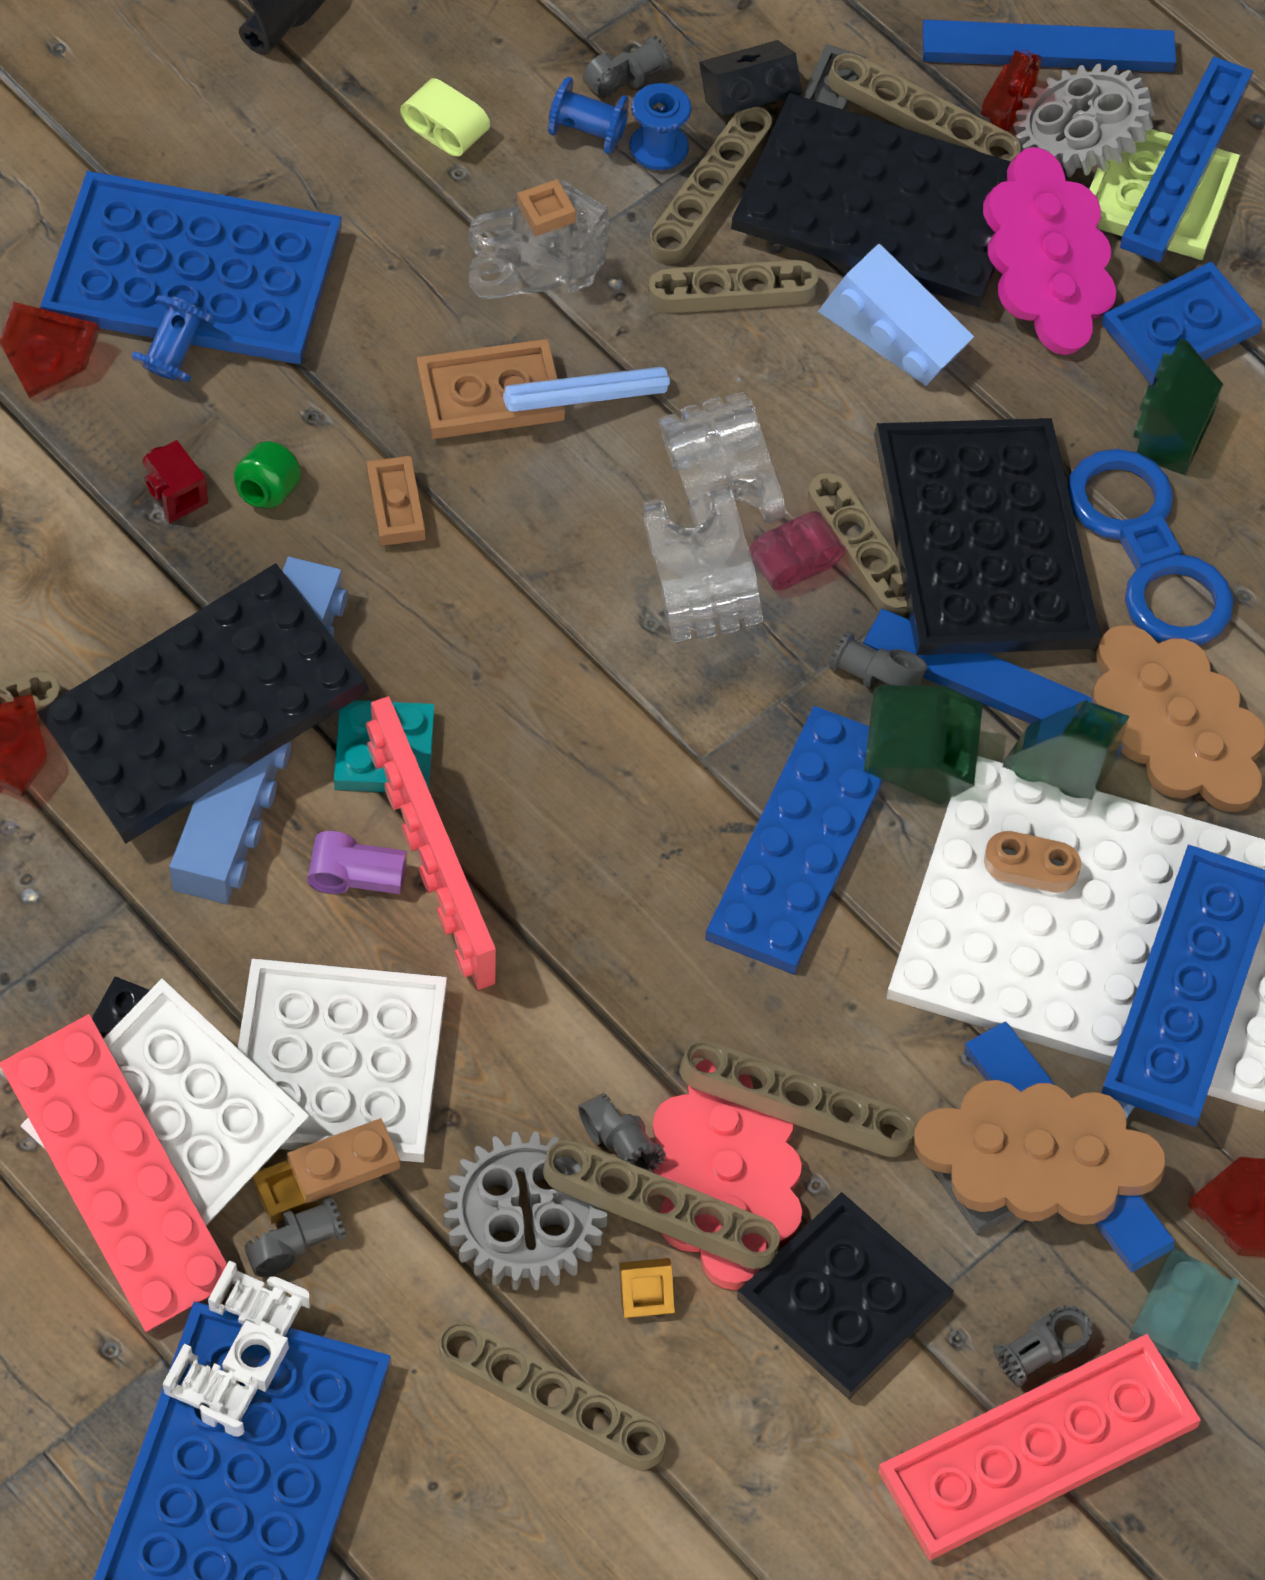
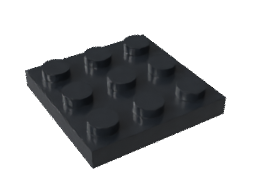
[737,1192,954,1400]

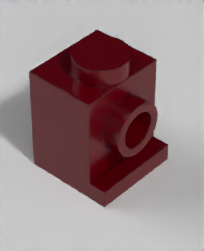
[142,440,208,524]

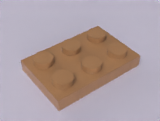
[416,339,565,439]

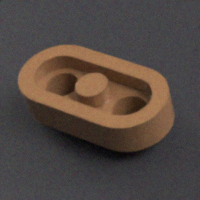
[984,831,1081,893]

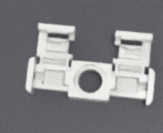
[163,1261,310,1437]

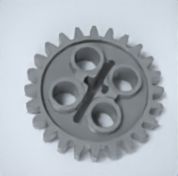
[1014,64,1155,177]
[444,1131,608,1290]

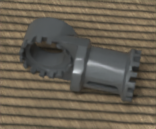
[582,36,672,98]
[829,631,928,693]
[578,1093,666,1173]
[244,1196,346,1277]
[994,1305,1092,1387]

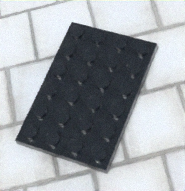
[731,93,1011,307]
[874,418,1101,655]
[37,563,370,844]

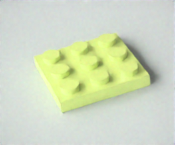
[1090,129,1240,261]

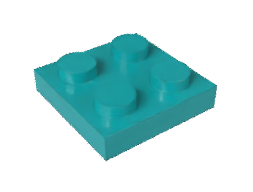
[334,700,434,792]

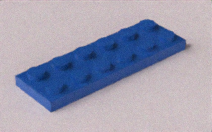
[705,706,901,975]
[1101,844,1265,1127]

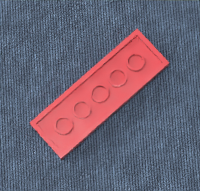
[366,696,496,991]
[0,1014,233,1333]
[878,1334,1201,1561]

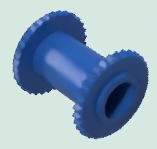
[548,77,629,154]
[629,83,692,170]
[132,295,215,383]

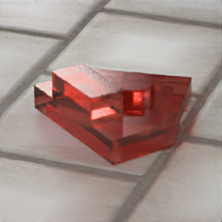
[981,50,1042,132]
[0,301,100,398]
[0,694,47,797]
[1188,1157,1265,1257]

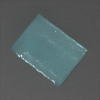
[1129,1248,1240,1371]

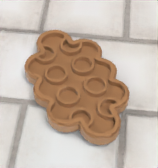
[1091,625,1265,812]
[914,1080,1165,1225]

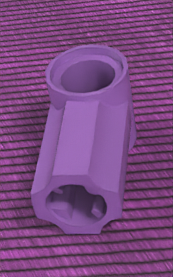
[307,831,407,894]

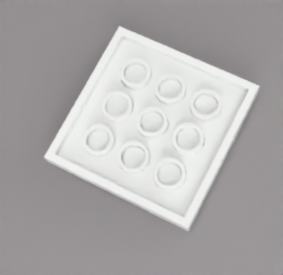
[238,959,447,1163]
[21,978,309,1226]

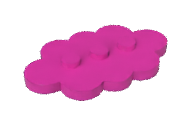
[983,147,1116,355]

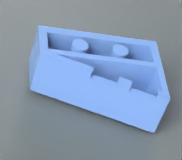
[818,244,974,386]

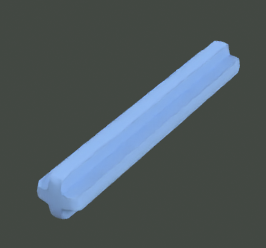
[503,367,670,412]

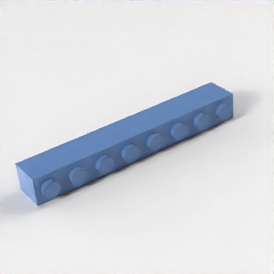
[169,556,348,905]

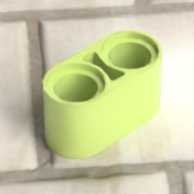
[400,78,490,157]

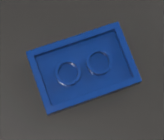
[1102,261,1263,386]

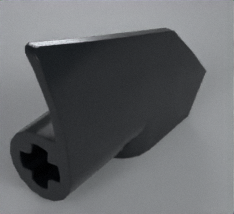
[239,0,326,55]

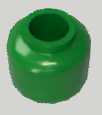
[233,441,301,509]

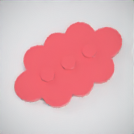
[652,1059,802,1290]

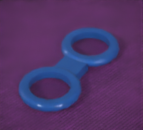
[1067,449,1234,645]

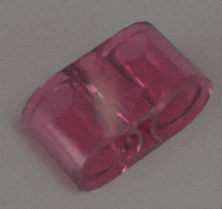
[748,511,846,591]

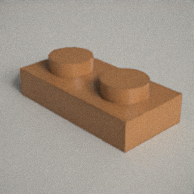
[366,456,425,546]
[287,1118,401,1204]

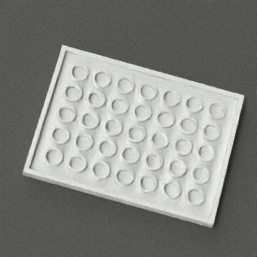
[886,753,1265,1112]

